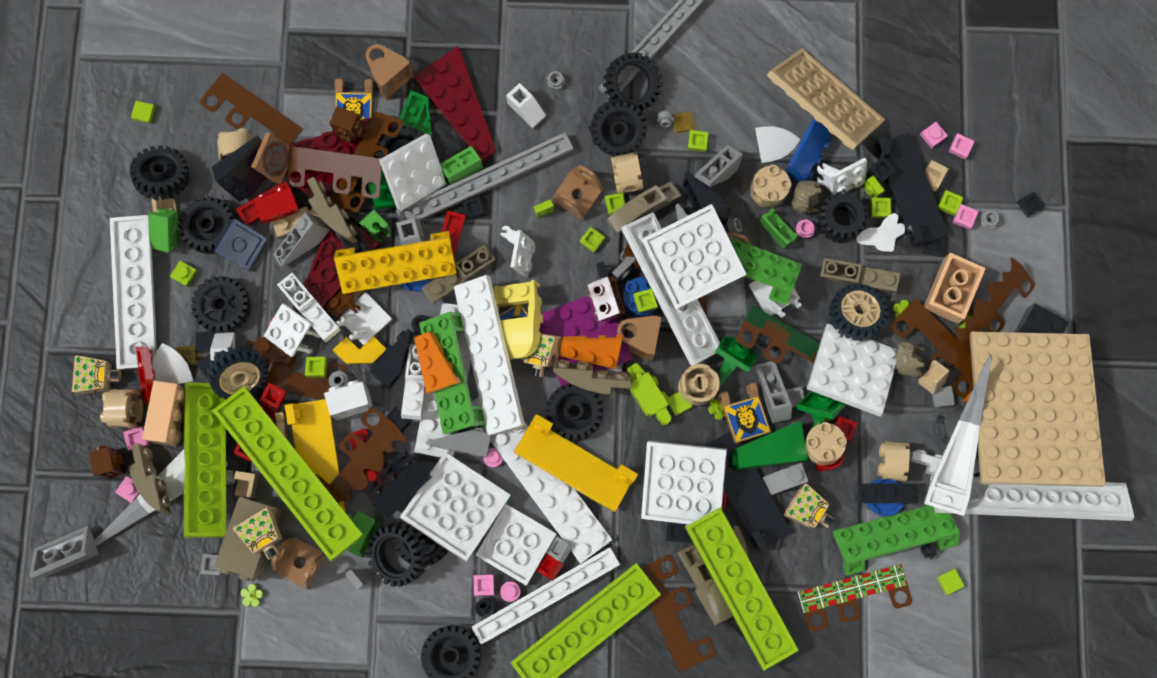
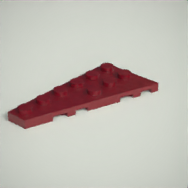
[414,46,496,163]
[292,221,380,319]

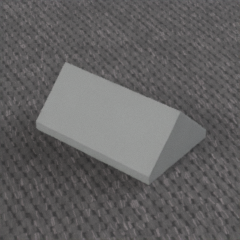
[29,526,99,578]

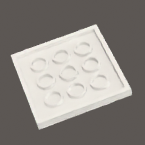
[642,204,747,309]
[806,323,897,417]
[641,440,727,524]
[400,452,511,562]

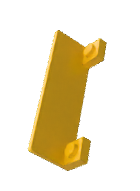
[334,231,456,294]
[285,399,346,513]
[514,414,638,512]

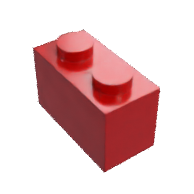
[253,186,300,225]

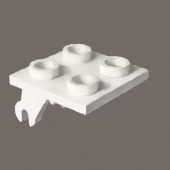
[817,158,867,195]
[501,226,535,278]
[749,280,801,318]
[336,292,392,345]
[264,303,321,357]

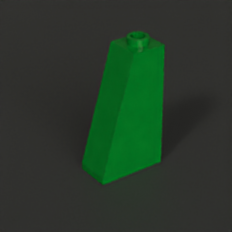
[730,422,808,471]

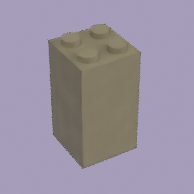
[214,497,285,582]

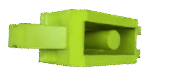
[627,363,671,426]

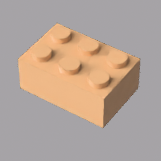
[924,253,986,324]
[142,381,184,447]

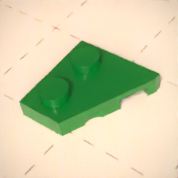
[397,91,432,137]

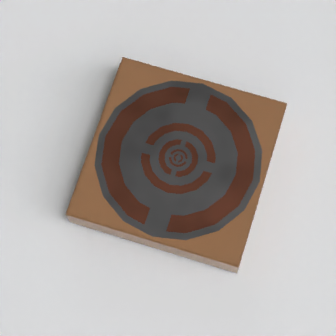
[251,132,289,184]

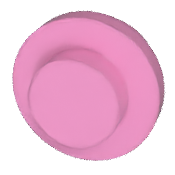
[796,219,815,238]
[483,448,503,467]
[500,582,520,602]

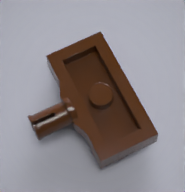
[324,289,363,320]
[254,336,293,374]

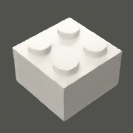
[324,380,373,420]

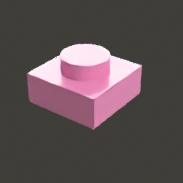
[920,122,948,149]
[948,133,974,159]
[952,204,978,230]
[123,426,149,451]
[115,476,140,503]
[474,575,494,596]

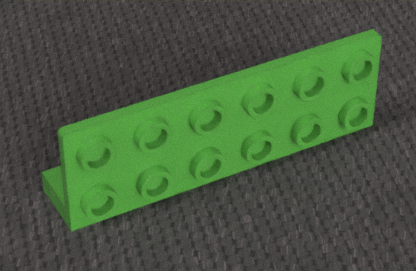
[729,237,802,305]
[419,312,486,434]
[833,505,960,576]

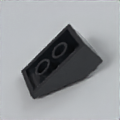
[212,135,266,202]
[682,171,731,226]
[1014,303,1069,334]

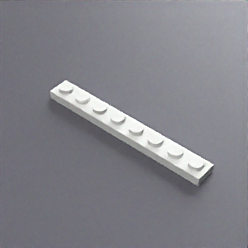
[472,548,620,644]

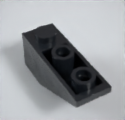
[370,329,413,389]

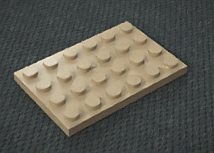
[767,48,885,150]

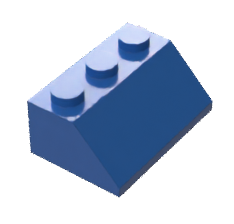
[785,118,831,183]

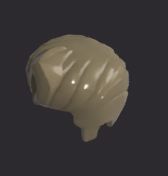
[792,180,821,213]
[895,341,924,377]

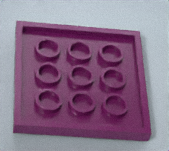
[539,296,633,387]

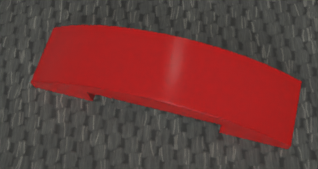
[233,383,287,462]

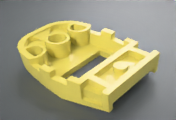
[493,280,543,360]

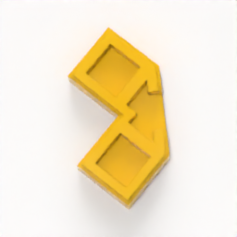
[333,336,386,364]

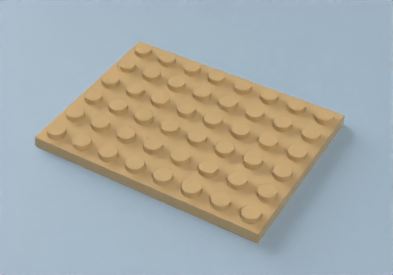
[970,332,1106,487]

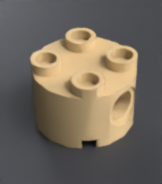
[217,128,254,161]
[611,152,643,193]
[750,165,791,208]
[678,364,720,406]
[100,389,144,428]
[805,422,847,465]
[878,441,910,482]

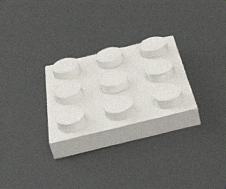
[379,134,446,211]
[476,504,556,586]

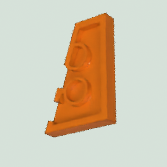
[414,332,462,394]
[560,335,623,369]

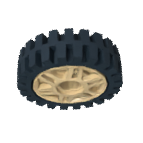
[829,283,888,341]
[207,345,268,400]

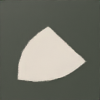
[755,126,800,163]
[152,343,193,384]

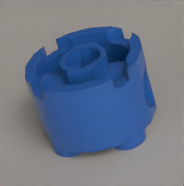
[622,277,659,318]

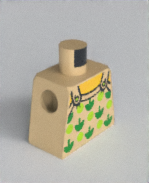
[523,333,563,377]
[72,356,121,395]
[783,483,834,528]
[233,507,282,560]

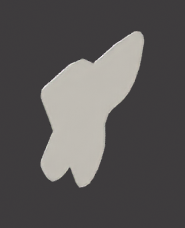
[856,213,905,252]

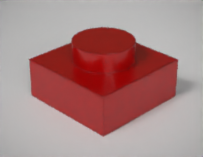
[835,416,857,442]
[536,554,563,581]

